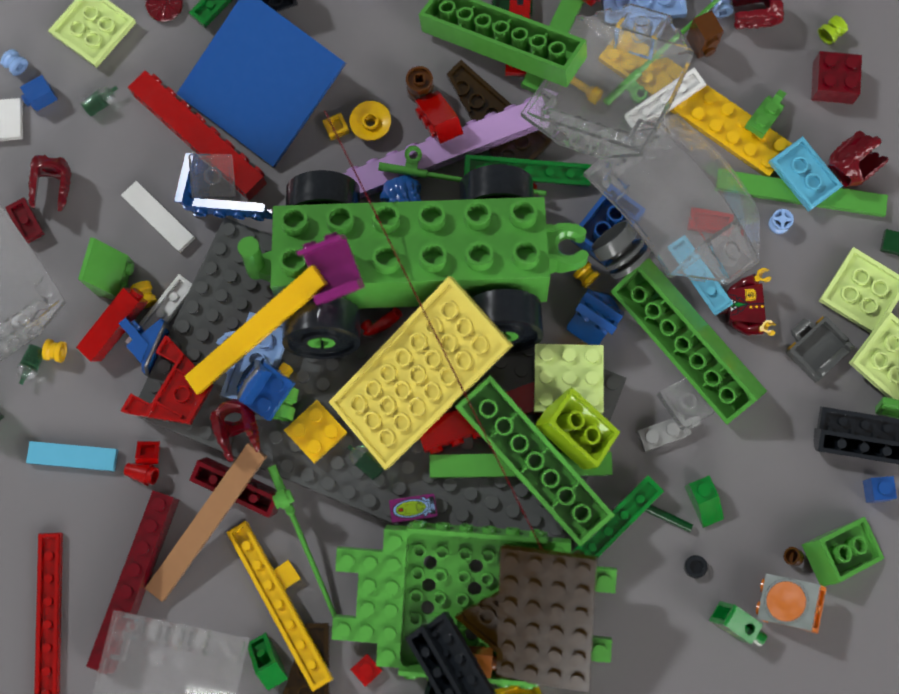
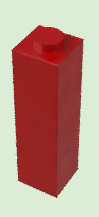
[76,288,148,362]

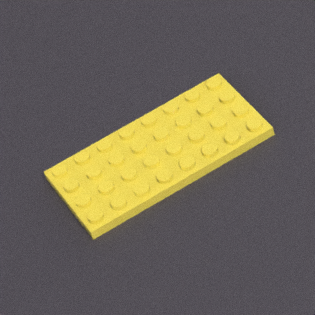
[329,277,513,470]

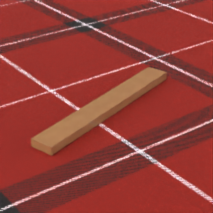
[145,443,267,602]

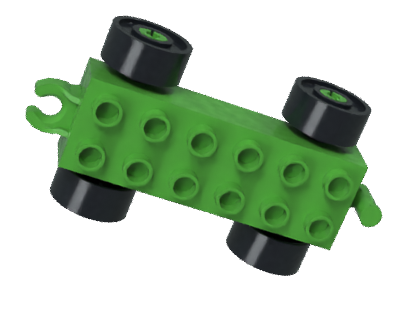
[237,164,589,359]

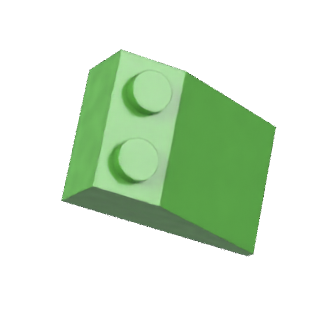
[78,237,134,300]
[801,517,885,586]

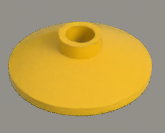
[349,101,391,141]

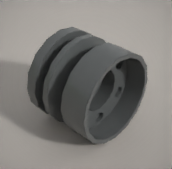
[591,220,651,279]

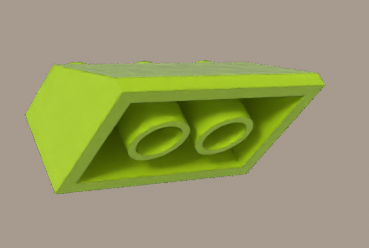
[535,387,620,470]

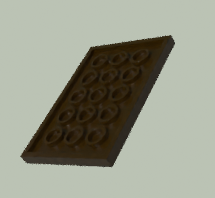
[496,544,598,692]

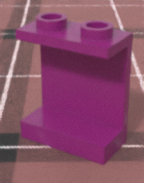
[296,232,365,305]

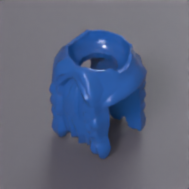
[380,175,422,202]

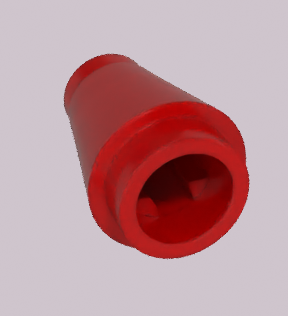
[124,463,159,486]

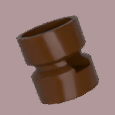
[406,66,434,102]

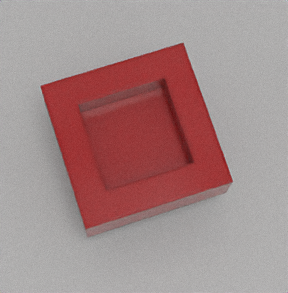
[135,441,161,464]
[350,653,383,687]

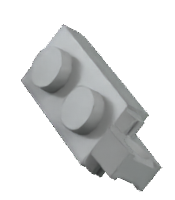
[637,415,701,452]

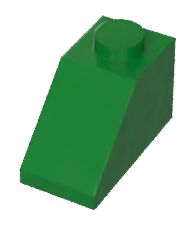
[684,475,724,528]
[246,633,288,691]

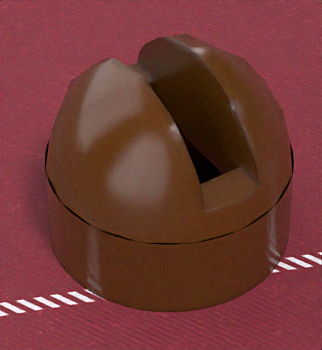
[784,547,804,566]

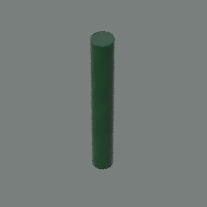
[645,505,693,532]

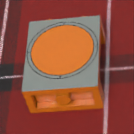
[756,574,826,634]

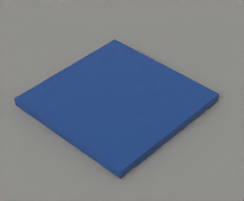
[176,0,347,167]

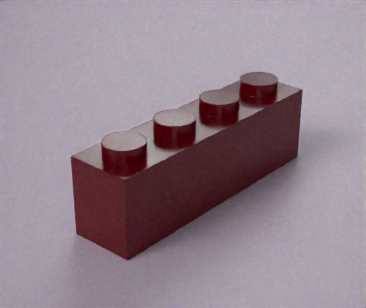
[189,457,279,518]

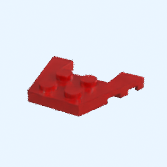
[120,335,213,425]

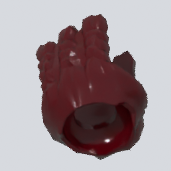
[732,0,785,29]
[828,131,889,187]
[28,155,71,212]
[210,399,260,462]

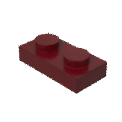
[5,197,45,245]

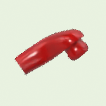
[361,308,402,336]

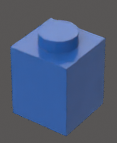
[20,75,58,112]
[863,476,897,503]

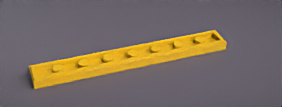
[184,265,328,394]
[226,521,334,691]

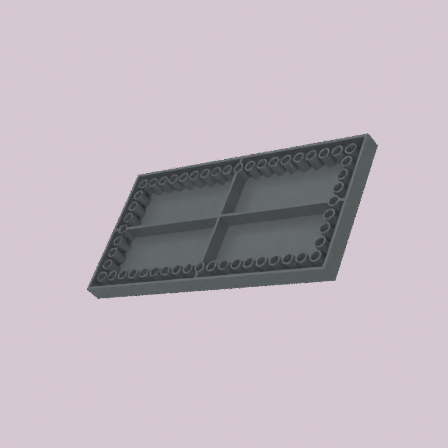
[135,218,627,561]

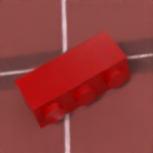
[415,90,464,144]

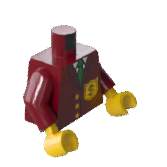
[719,268,776,336]

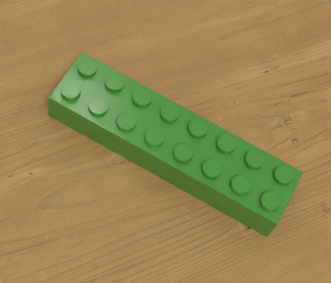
[419,0,587,88]
[610,258,767,424]
[454,375,615,546]

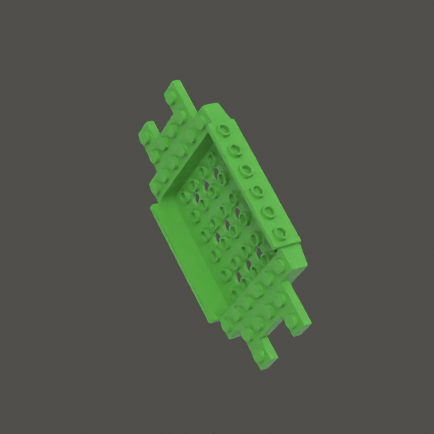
[332,520,617,690]

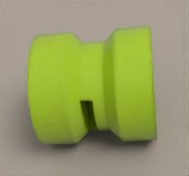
[818,15,848,45]

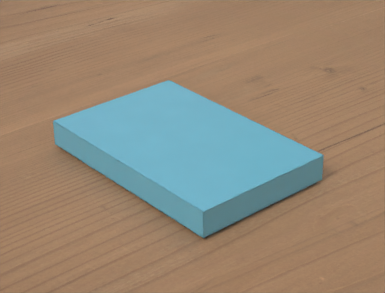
[768,136,843,212]

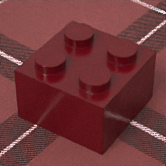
[811,51,862,104]

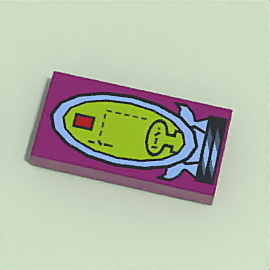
[389,494,437,523]

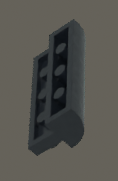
[814,406,899,465]
[405,612,496,694]

